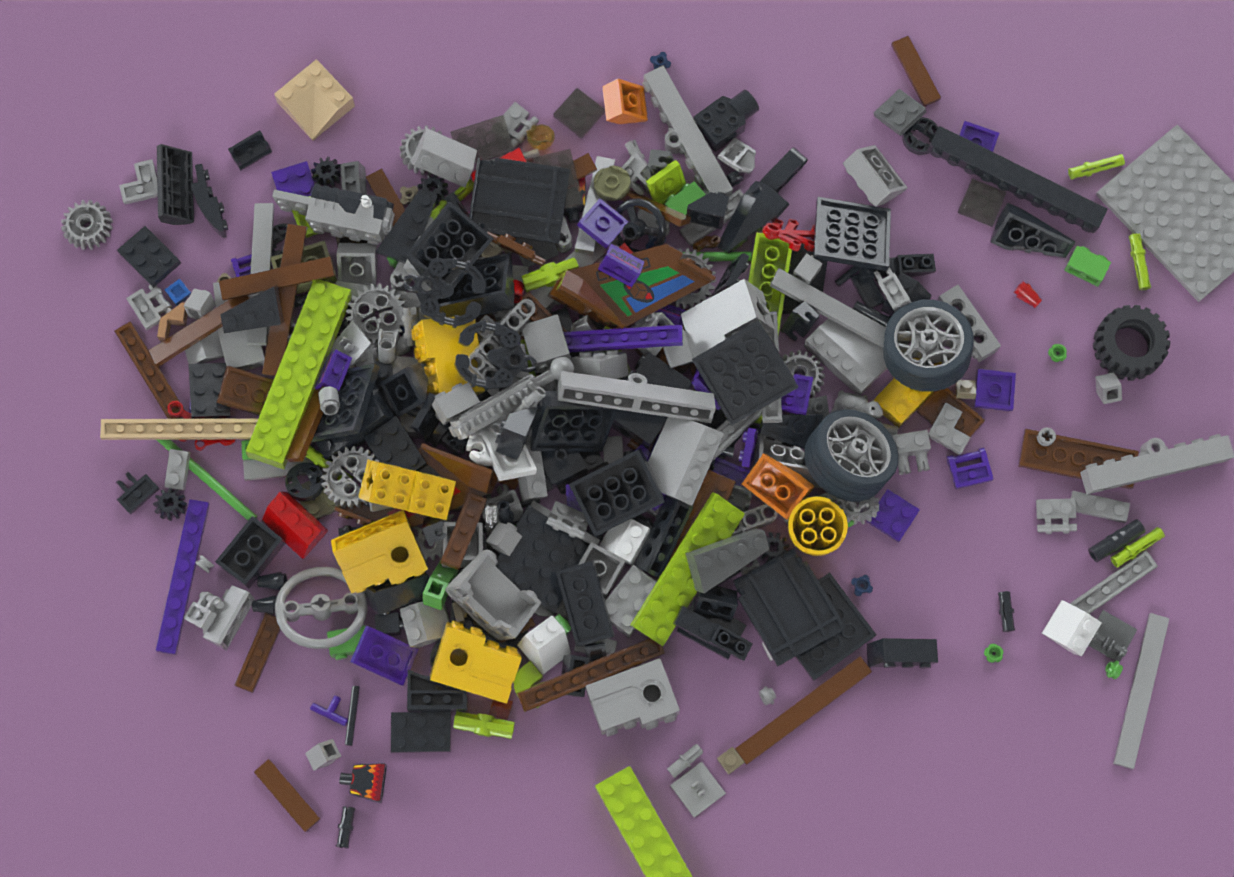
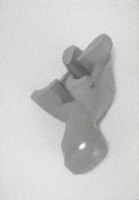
[830,390,883,419]

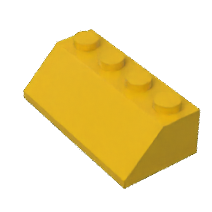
[873,357,942,429]

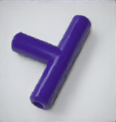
[310,695,348,726]

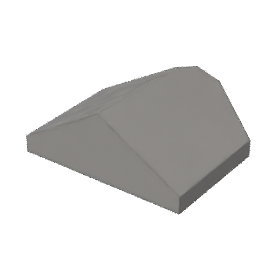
[717,138,756,174]
[663,330,694,368]
[185,331,224,364]

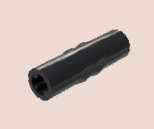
[1088,519,1146,562]

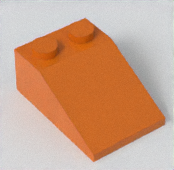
[742,453,815,520]

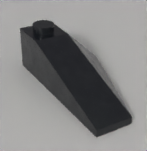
[717,181,789,254]
[990,203,1075,258]

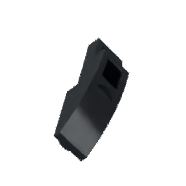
[191,164,229,238]
[858,253,936,281]
[673,606,753,661]

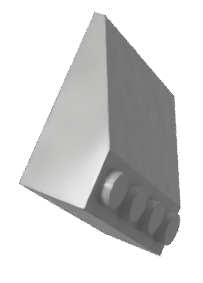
[804,318,887,396]
[648,417,724,506]

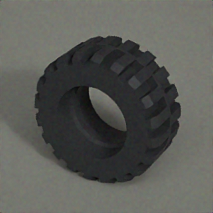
[1093,305,1171,381]

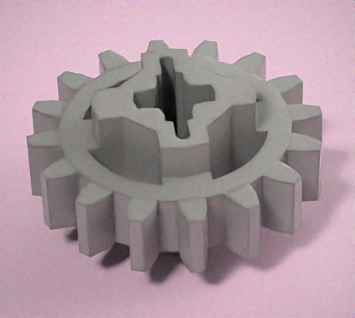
[837,496,879,525]

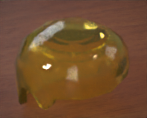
[526,124,555,150]

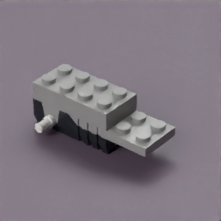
[272,184,395,246]

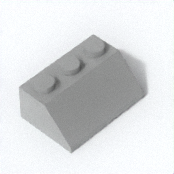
[411,128,477,188]
[843,145,908,207]
[203,585,255,651]

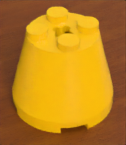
[788,497,848,556]

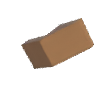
[157,303,188,342]

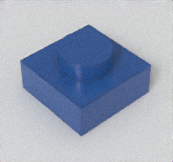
[164,279,191,306]

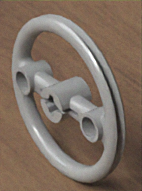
[275,567,367,649]

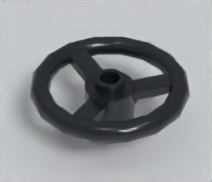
[616,198,667,253]

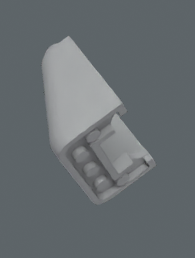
[445,550,542,640]

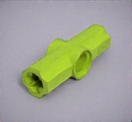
[521,257,579,292]
[453,711,515,739]

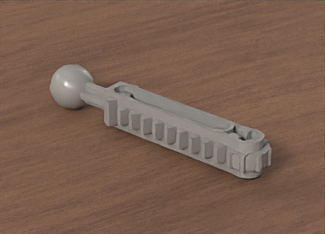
[449,357,574,440]

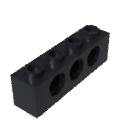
[634,496,693,578]

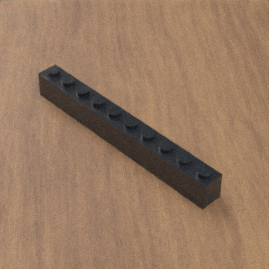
[927,126,1108,233]

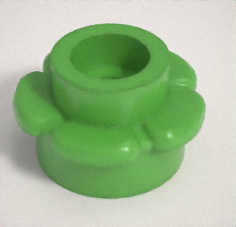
[1048,344,1067,362]
[984,644,1004,663]
[1105,660,1123,679]

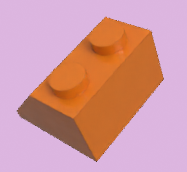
[602,79,648,124]

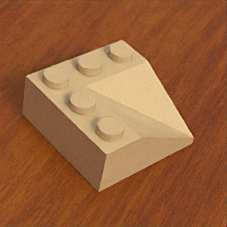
[274,59,355,140]

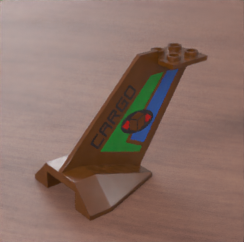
[547,244,716,329]

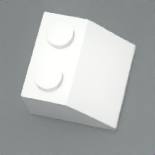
[599,519,650,566]
[1042,600,1102,656]
[517,616,571,675]

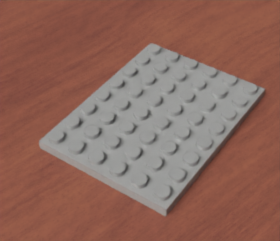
[1096,124,1234,302]

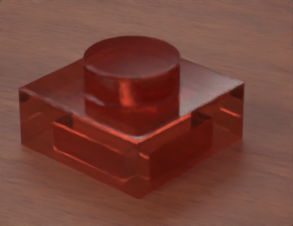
[488,700,514,720]

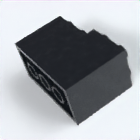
[611,352,692,449]

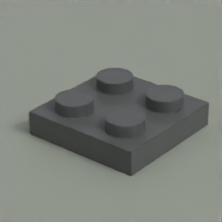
[873,89,926,136]

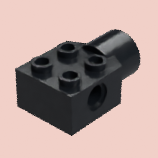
[693,89,759,152]

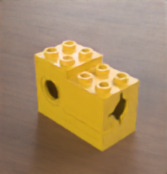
[411,317,485,396]
[358,459,456,520]
[331,510,428,594]
[430,620,521,704]

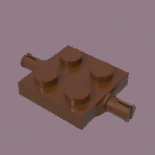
[487,231,546,266]

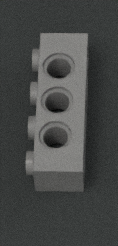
[937,285,1001,362]

